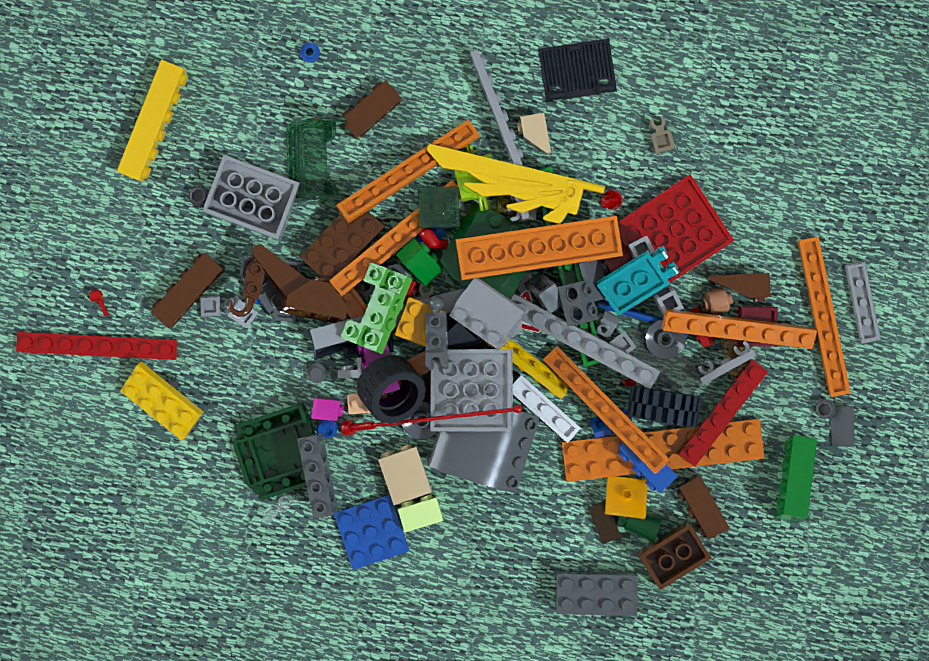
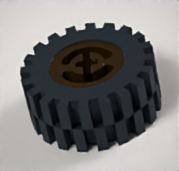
[626,386,702,427]

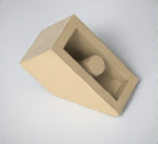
[517,113,551,155]

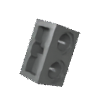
[524,272,562,314]
[558,279,598,327]

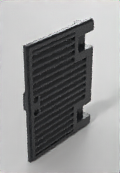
[538,38,617,102]

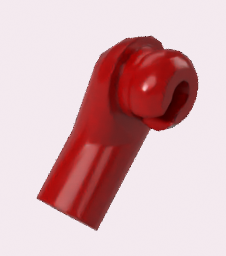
[420,228,448,249]

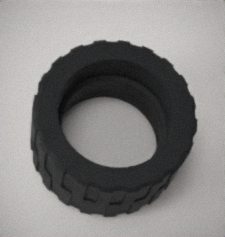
[357,355,426,424]

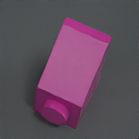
[311,396,344,421]

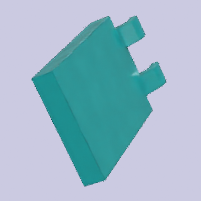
[596,246,679,316]

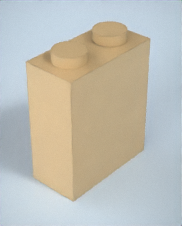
[378,443,432,505]

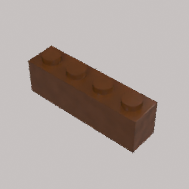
[151,253,225,328]

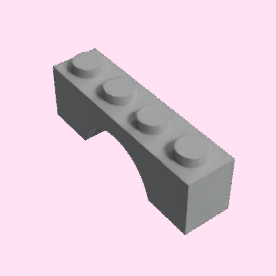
[626,236,684,317]

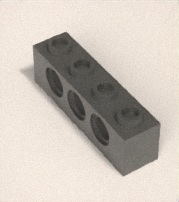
[297,433,338,519]

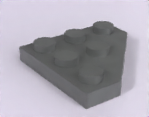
[240,256,302,322]

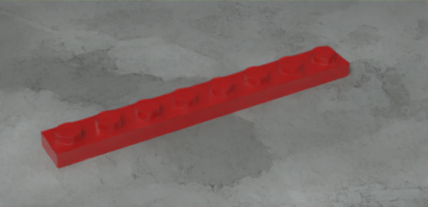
[16,332,178,360]

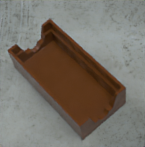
[300,211,385,283]

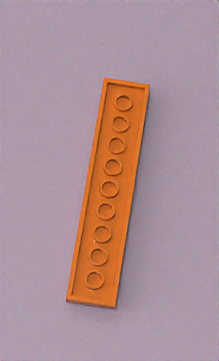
[561,418,764,482]

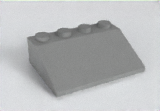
[202,155,300,242]

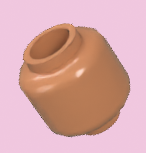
[702,287,733,315]

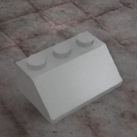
[449,278,526,350]

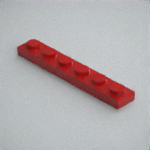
[678,359,768,467]

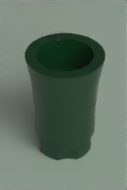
[617,514,662,543]

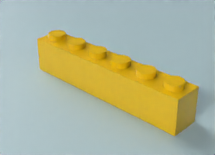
[117,60,188,182]

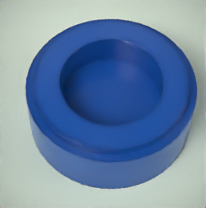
[317,420,338,438]

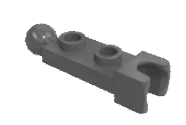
[425,296,449,370]

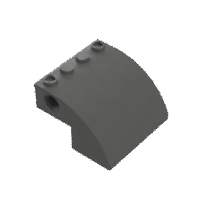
[427,411,540,494]

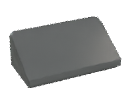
[831,406,855,447]

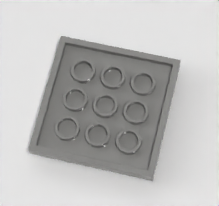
[430,349,513,432]

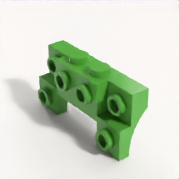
[340,263,412,354]

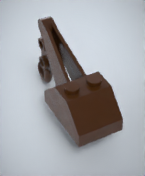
[228,245,348,323]

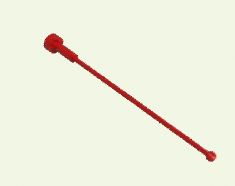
[341,405,522,436]

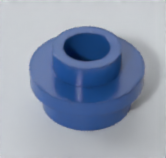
[300,42,320,63]

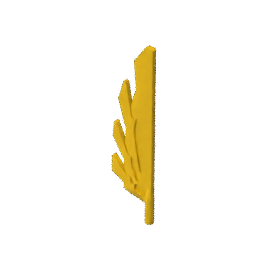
[427,144,605,224]

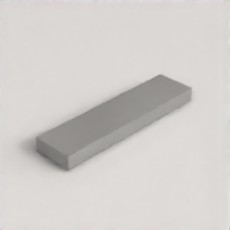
[845,262,881,344]

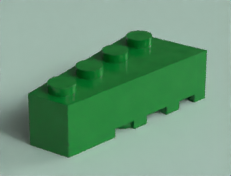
[774,435,817,523]

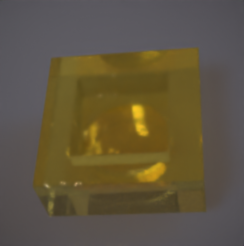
[495,195,517,217]

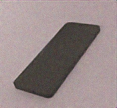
[627,327,707,395]

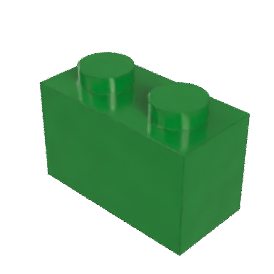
[396,239,443,286]

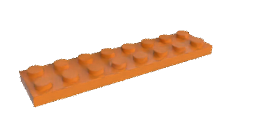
[456,216,623,280]

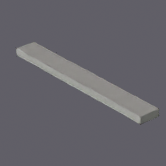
[310,288,466,350]

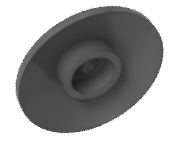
[645,319,686,359]
[402,401,438,439]

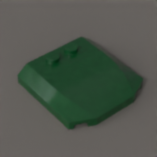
[439,203,527,300]
[234,403,316,500]

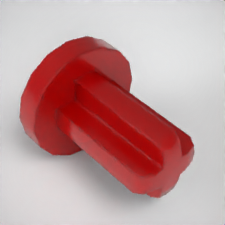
[598,190,622,210]

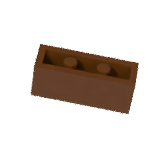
[341,81,403,140]
[677,474,729,540]

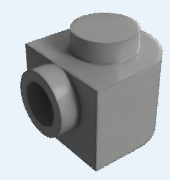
[594,310,620,339]

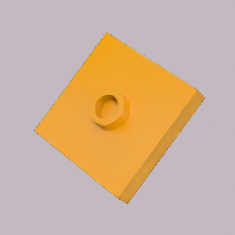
[605,476,647,519]

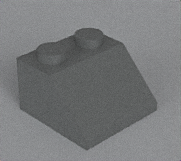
[578,260,608,302]

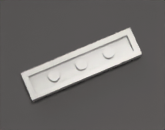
[513,375,581,443]

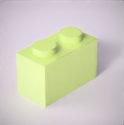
[398,494,443,532]

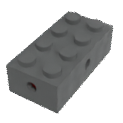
[555,570,638,616]

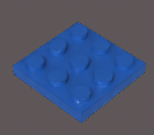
[334,494,410,570]

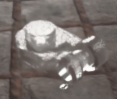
[262,494,294,525]

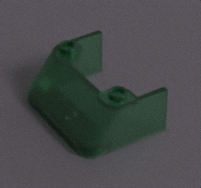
[286,116,349,203]

